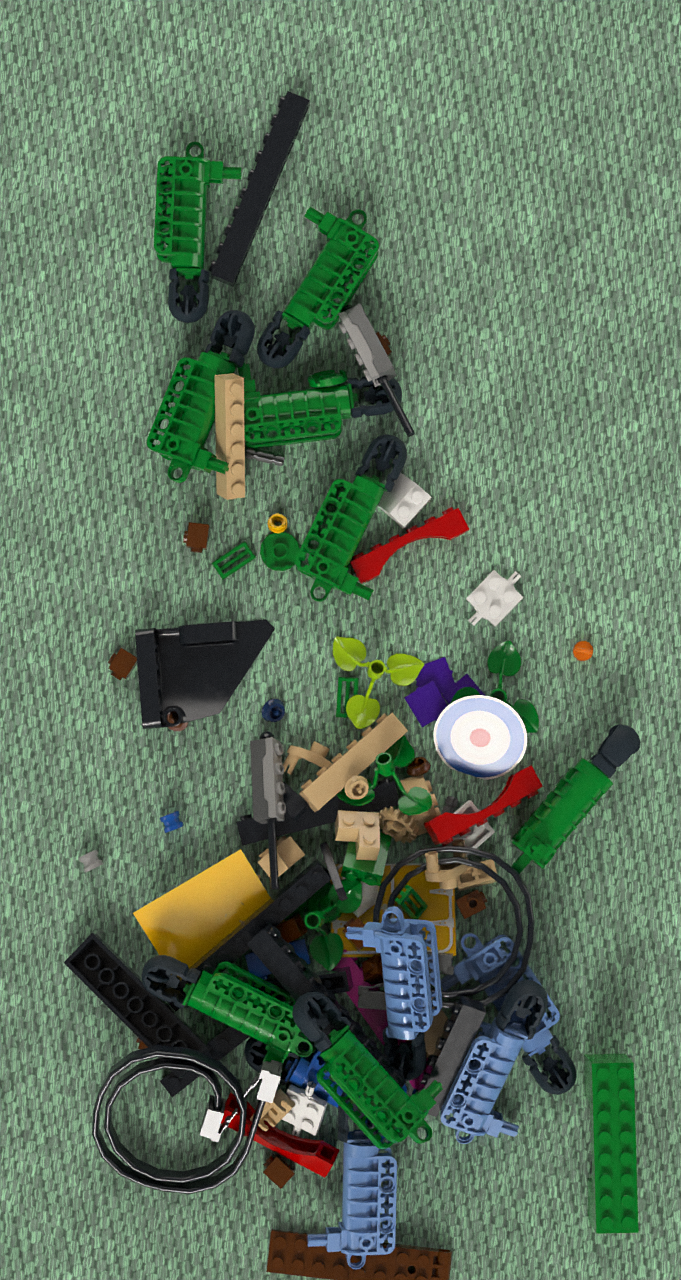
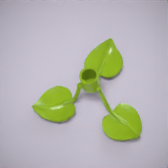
[332,636,424,729]

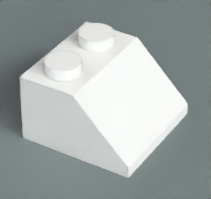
[378,473,431,529]

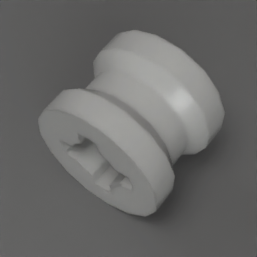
[78,849,103,873]

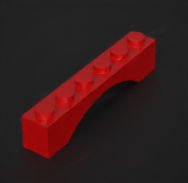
[350,507,469,584]
[424,765,543,846]
[221,1093,339,1178]

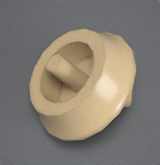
[345,775,369,799]

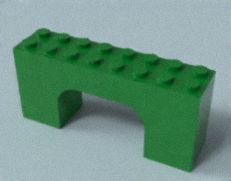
[584,1054,639,1234]

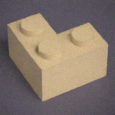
[400,775,441,835]
[335,810,380,861]
[258,835,306,877]

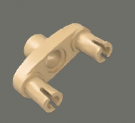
[283,741,332,775]
[425,839,469,890]

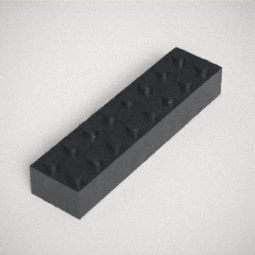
[64,933,212,1079]

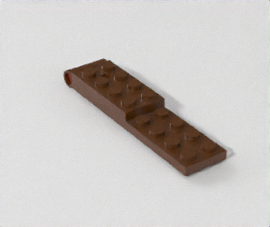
[266,1229,452,1280]

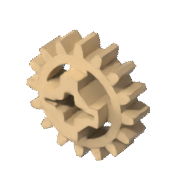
[379,806,420,844]

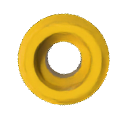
[268,513,288,533]

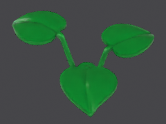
[450,640,539,733]
[337,735,432,815]
[284,879,362,971]

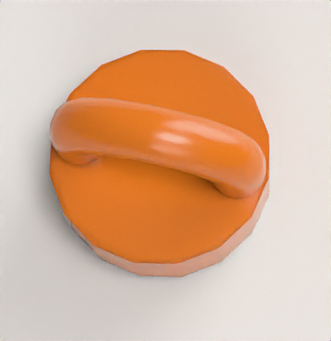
[573,641,593,661]

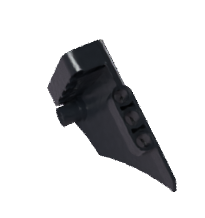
[135,620,275,729]

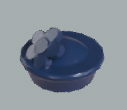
[262,699,285,722]

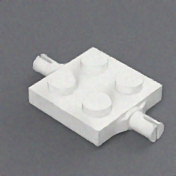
[466,570,523,627]
[442,800,495,857]
[282,1082,328,1137]

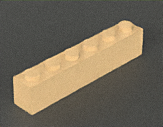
[215,373,245,500]
[299,713,408,812]

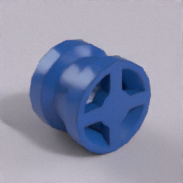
[160,811,184,833]

